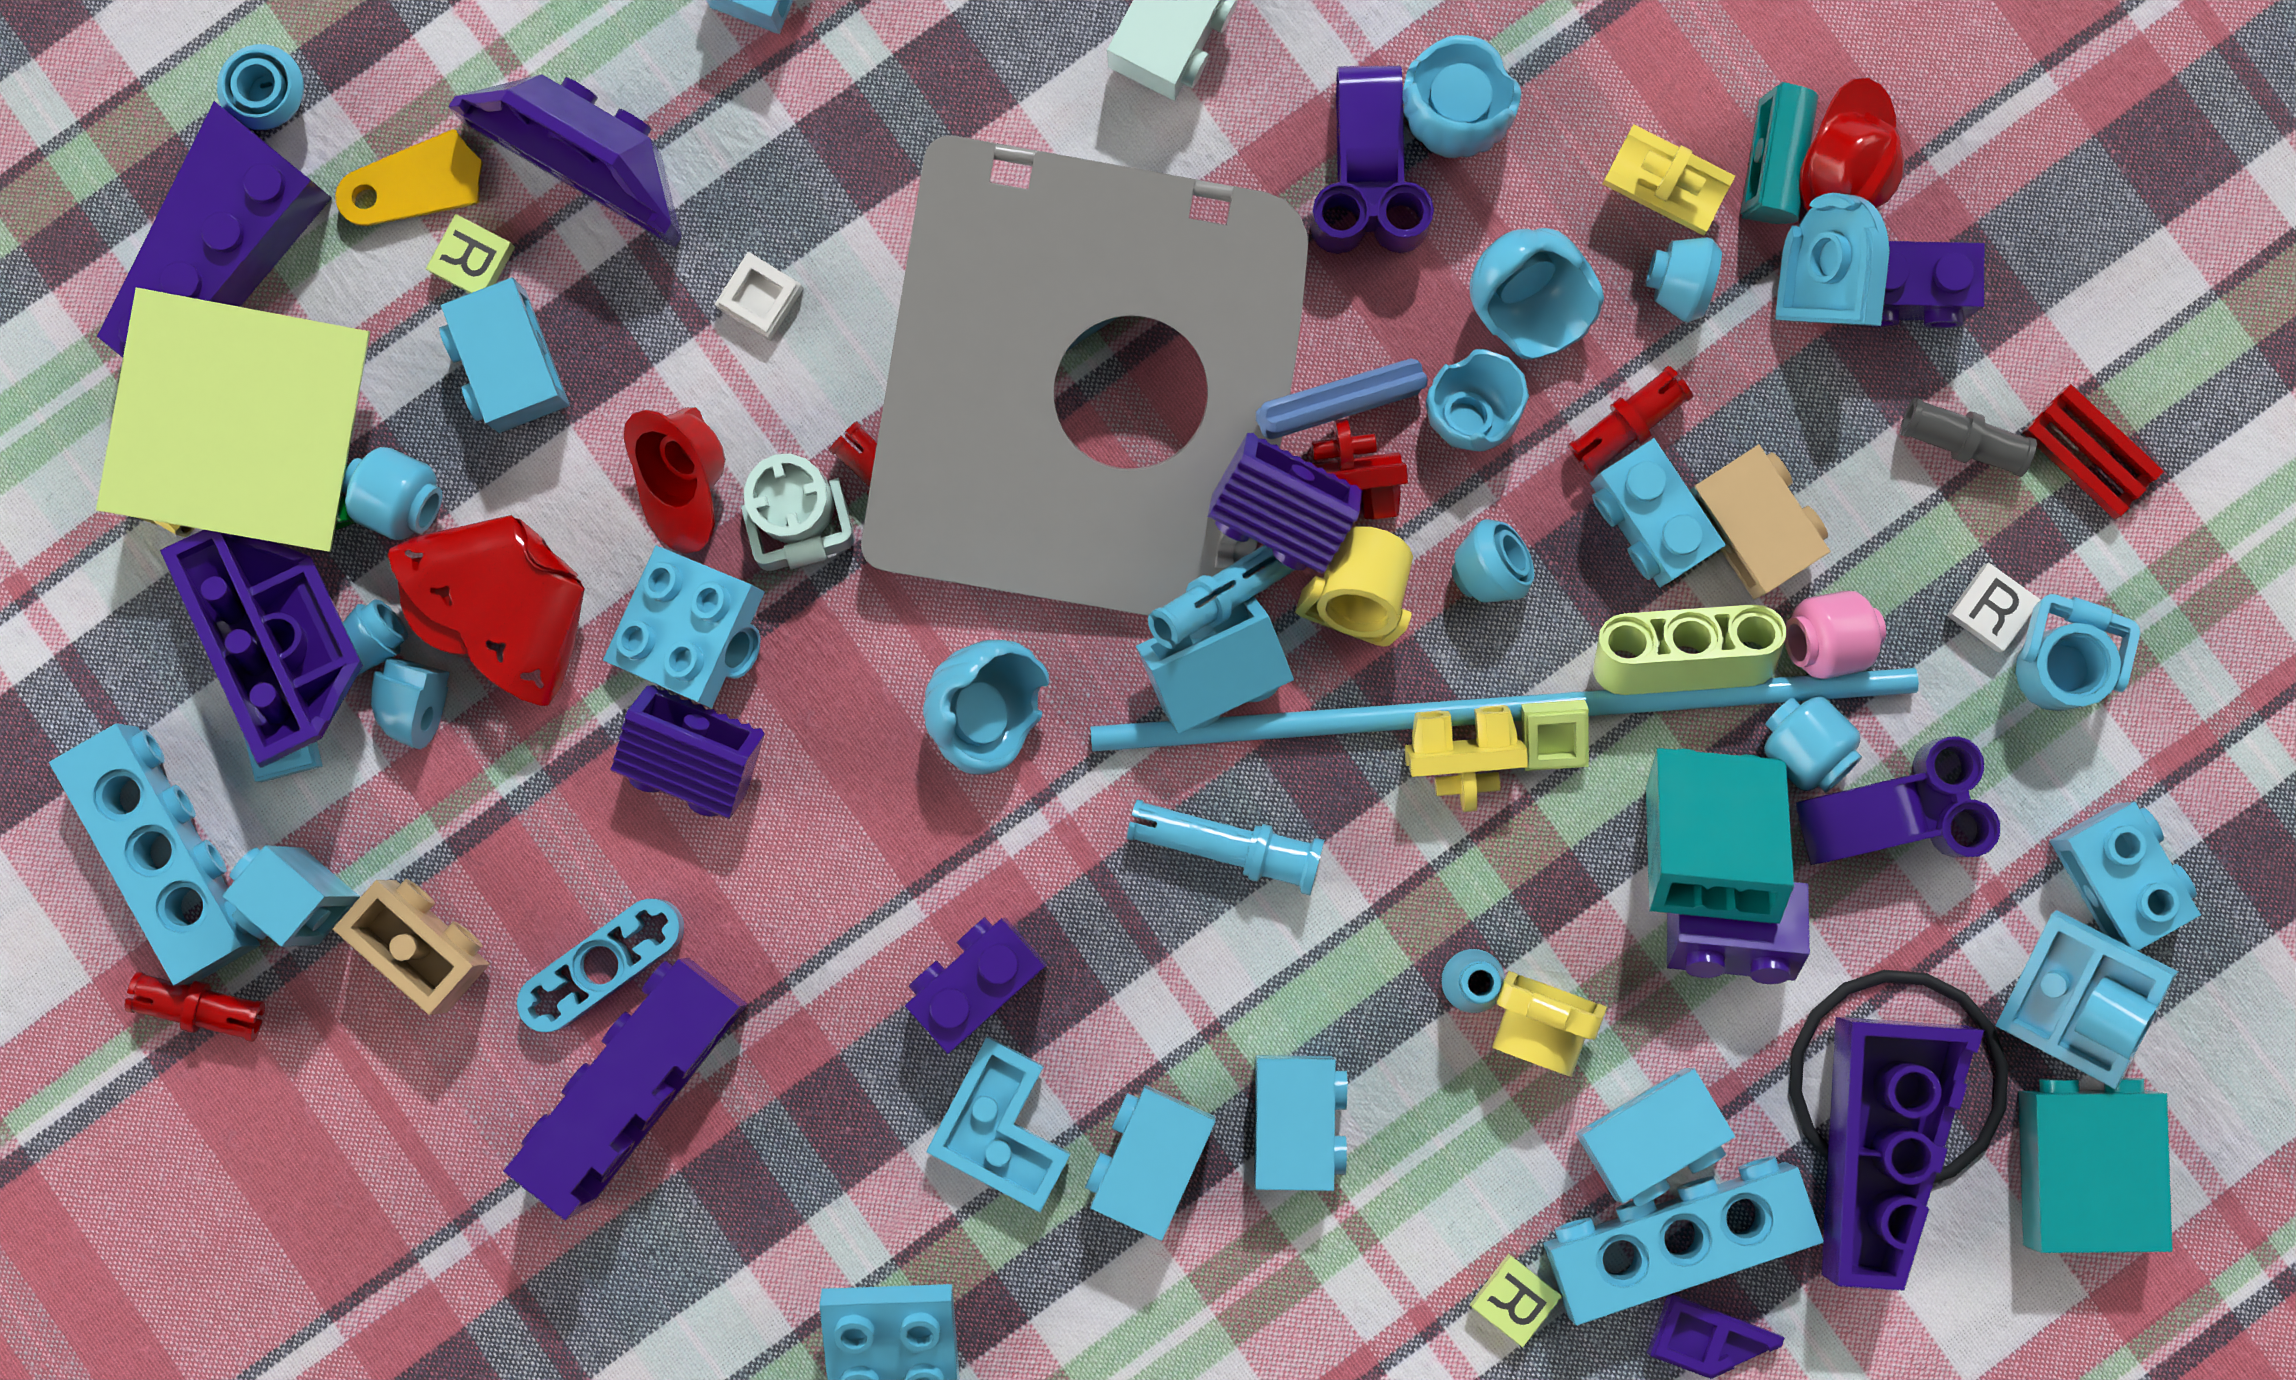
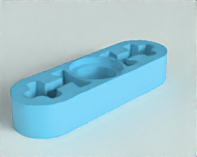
[517,899,684,1032]

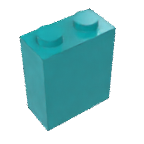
[1646,748,1794,924]
[2018,1078,2173,1253]

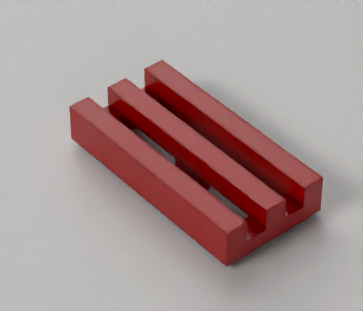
[2021,384,2164,519]

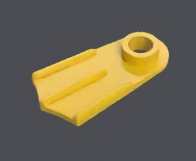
[335,129,483,226]

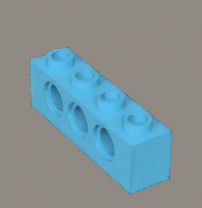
[49,723,260,986]
[1543,1156,1824,1326]

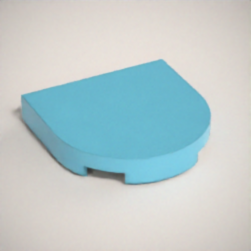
[1775,193,1889,326]

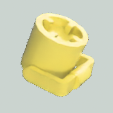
[1295,527,1413,647]
[1492,971,1607,1077]

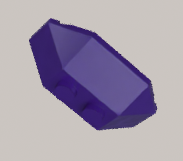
[448,74,682,248]
[160,530,363,768]

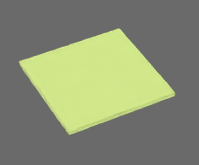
[96,288,370,552]

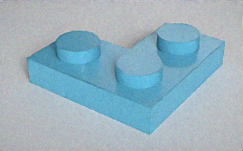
[926,1036,1071,1213]

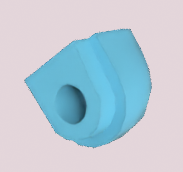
[370,658,450,750]

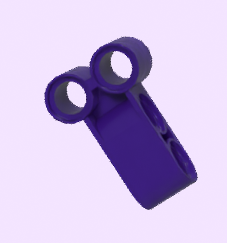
[1310,66,1434,254]
[1795,736,2001,865]

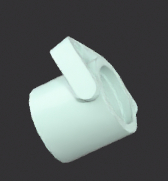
[741,453,855,571]

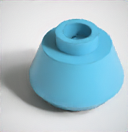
[217,44,304,130]
[1645,237,1722,323]
[1452,519,1534,603]

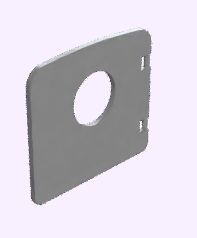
[861,135,1308,616]

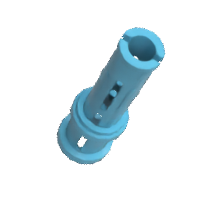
[1127,799,1325,896]

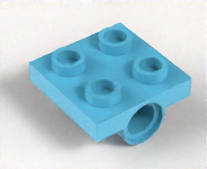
[603,545,765,709]
[1995,910,2178,1089]
[819,1284,960,1380]

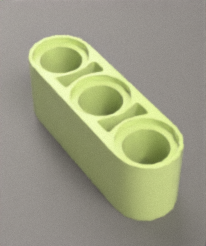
[1593,605,1786,695]

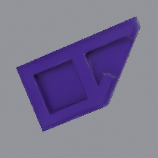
[1647,1293,1785,1379]

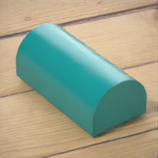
[1740,82,1819,224]

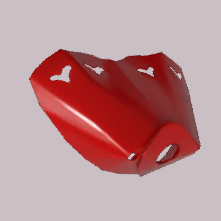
[388,515,585,706]

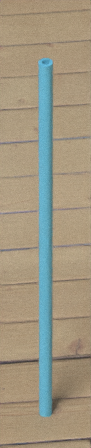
[1091,668,1919,752]

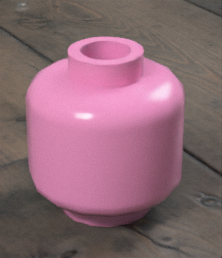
[1785,591,1886,679]

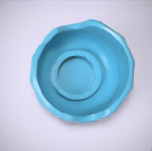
[1425,349,1529,452]

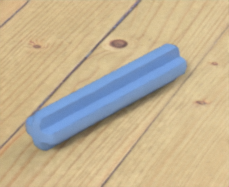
[1256,358,1428,440]

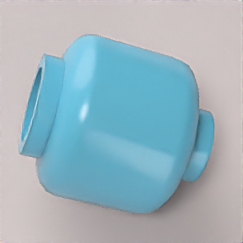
[342,447,442,540]
[1764,697,1862,793]

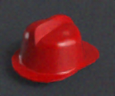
[1799,78,1905,211]
[623,407,726,554]

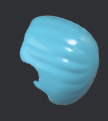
[1402,35,1521,158]
[1469,228,1604,360]
[923,640,1049,775]

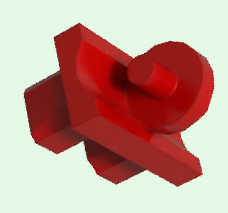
[1311,419,1408,520]

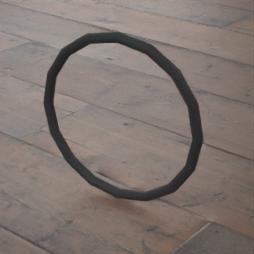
[1789,970,2009,1183]

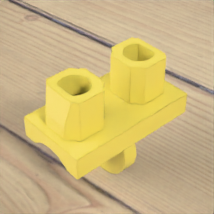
[1602,124,1735,236]
[1404,705,1528,812]

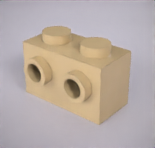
[1689,444,1831,600]
[333,879,490,1015]

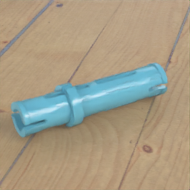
[1148,545,1294,648]

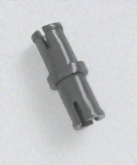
[1900,398,2037,477]

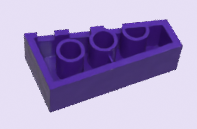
[97,101,332,358]
[503,958,748,1220]
[1821,1017,1984,1291]

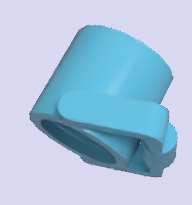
[2015,594,2140,711]

